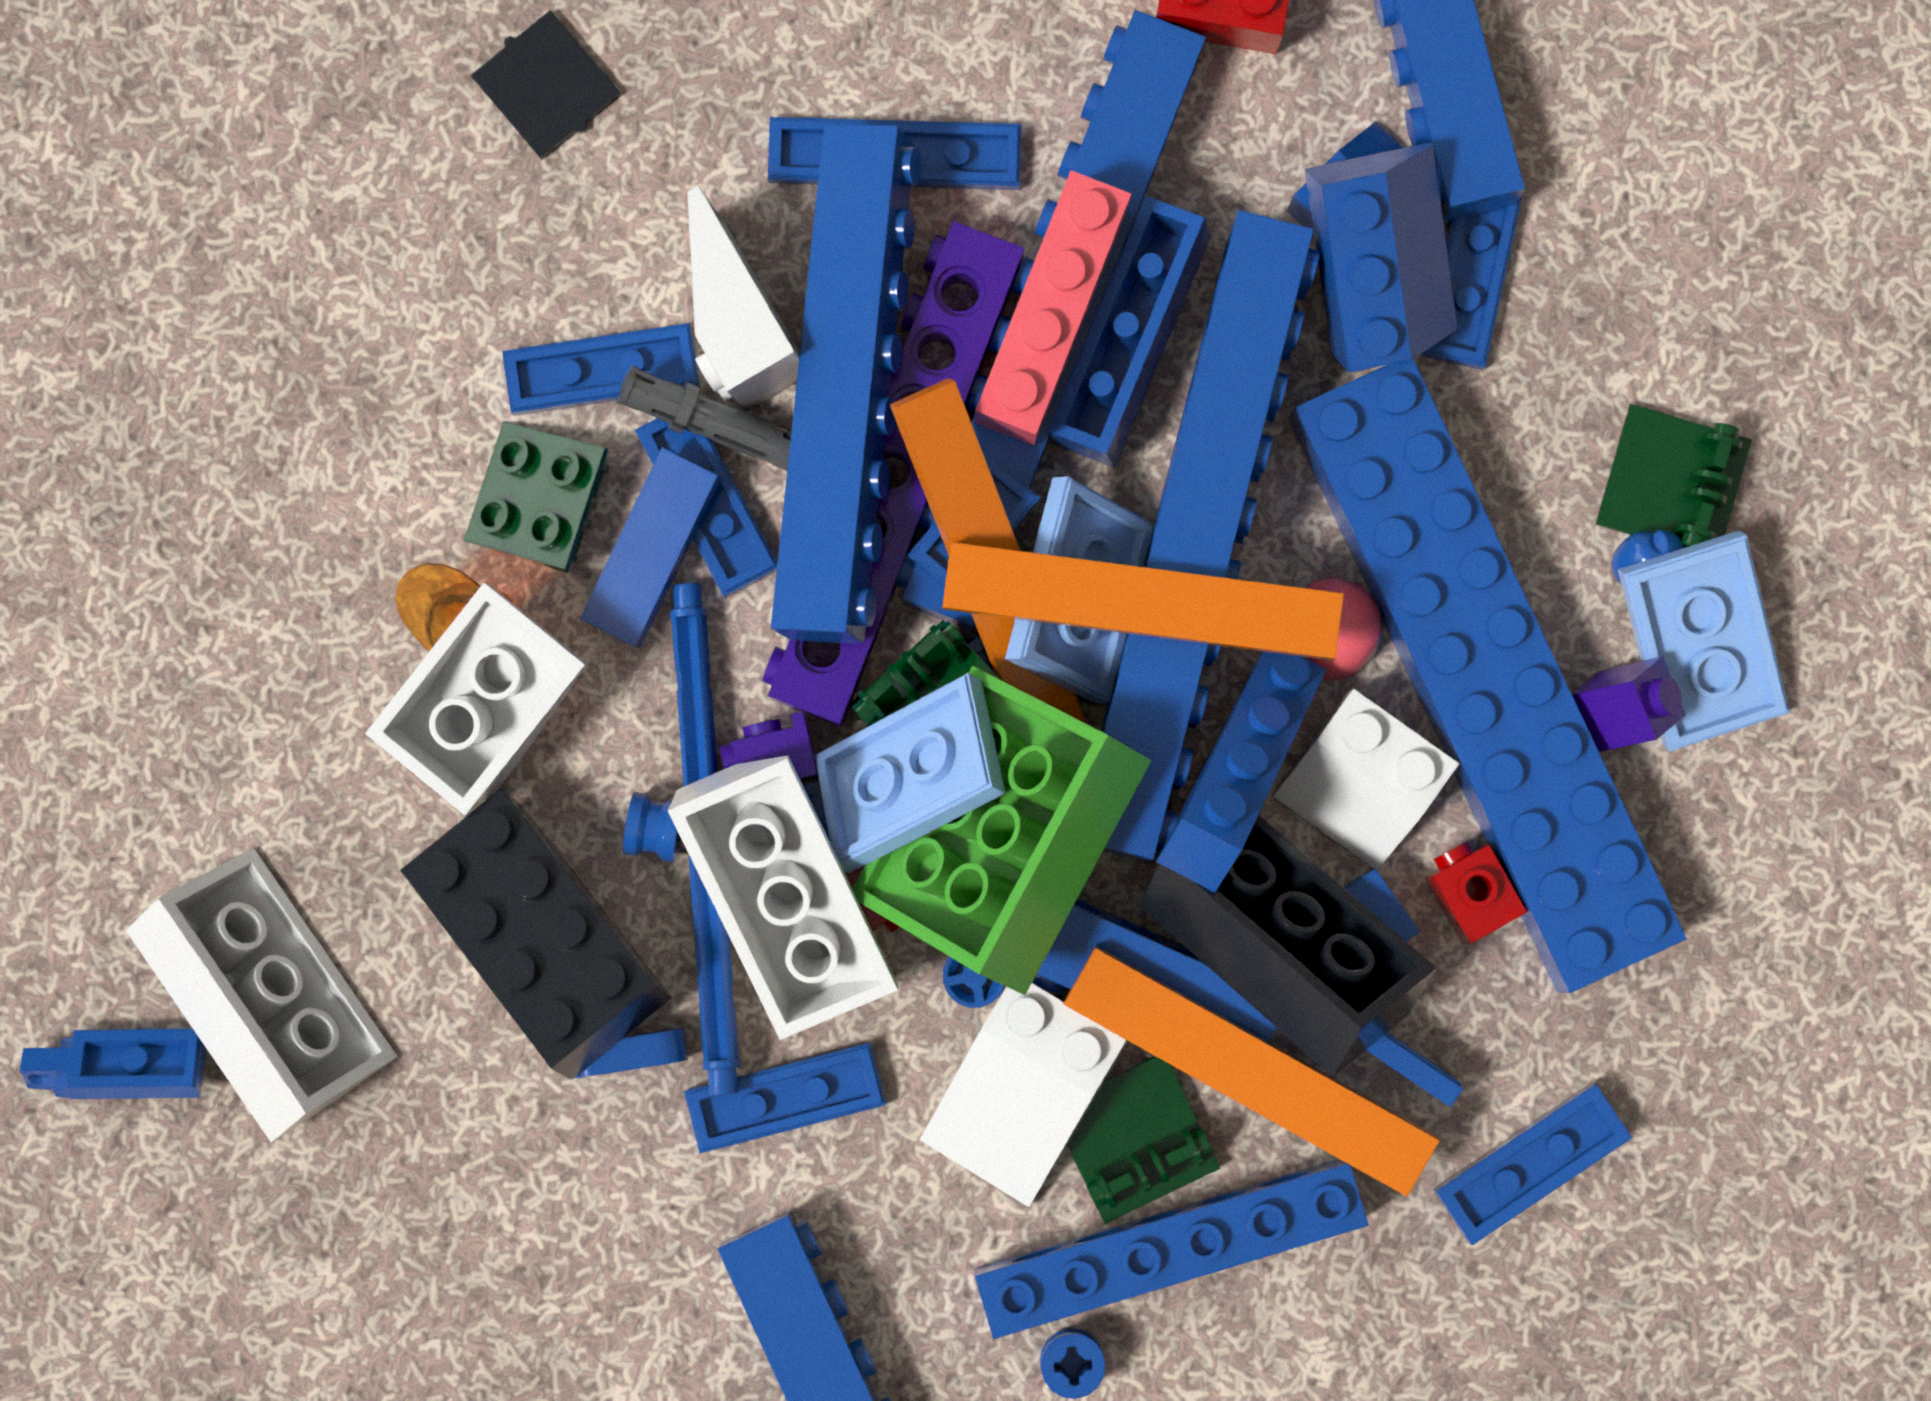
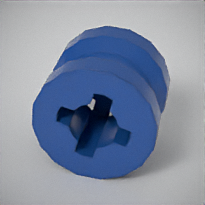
[623,792,681,862]
[943,957,1004,1008]
[1039,1328,1105,1399]

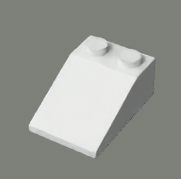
[687,185,800,410]
[365,582,587,816]
[920,983,1129,1207]

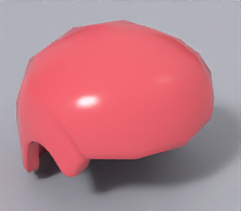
[1303,576,1382,681]

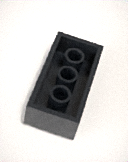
[400,788,672,1080]
[1139,815,1436,1077]

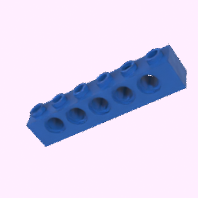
[974,1159,1369,1339]

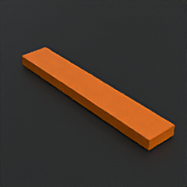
[890,378,1086,723]
[942,542,1344,660]
[1063,945,1440,1197]

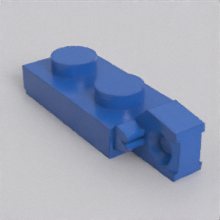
[20,1029,206,1100]

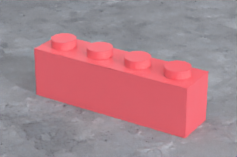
[975,170,1131,446]

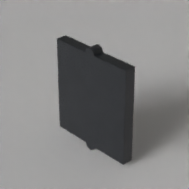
[471,10,621,160]

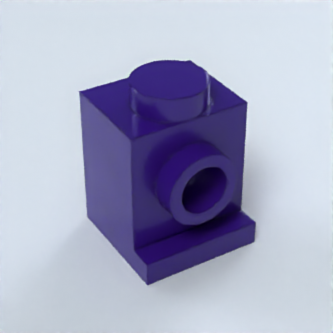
[720,712,818,781]

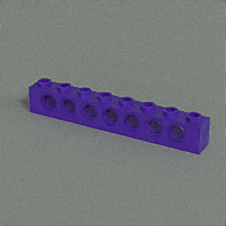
[762,221,1024,728]

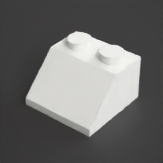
[1272,688,1459,870]

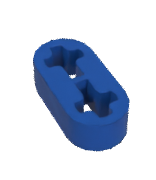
[567,1028,688,1079]

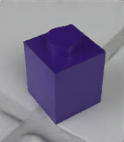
[1571,656,1686,752]

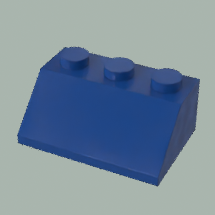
[1305,142,1457,373]

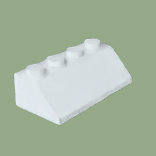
[668,756,899,1040]
[126,848,398,1142]

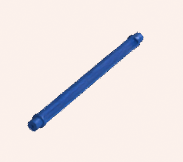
[670,583,741,1096]

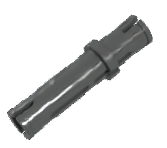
[616,365,792,471]

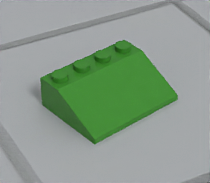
[852,666,1152,995]

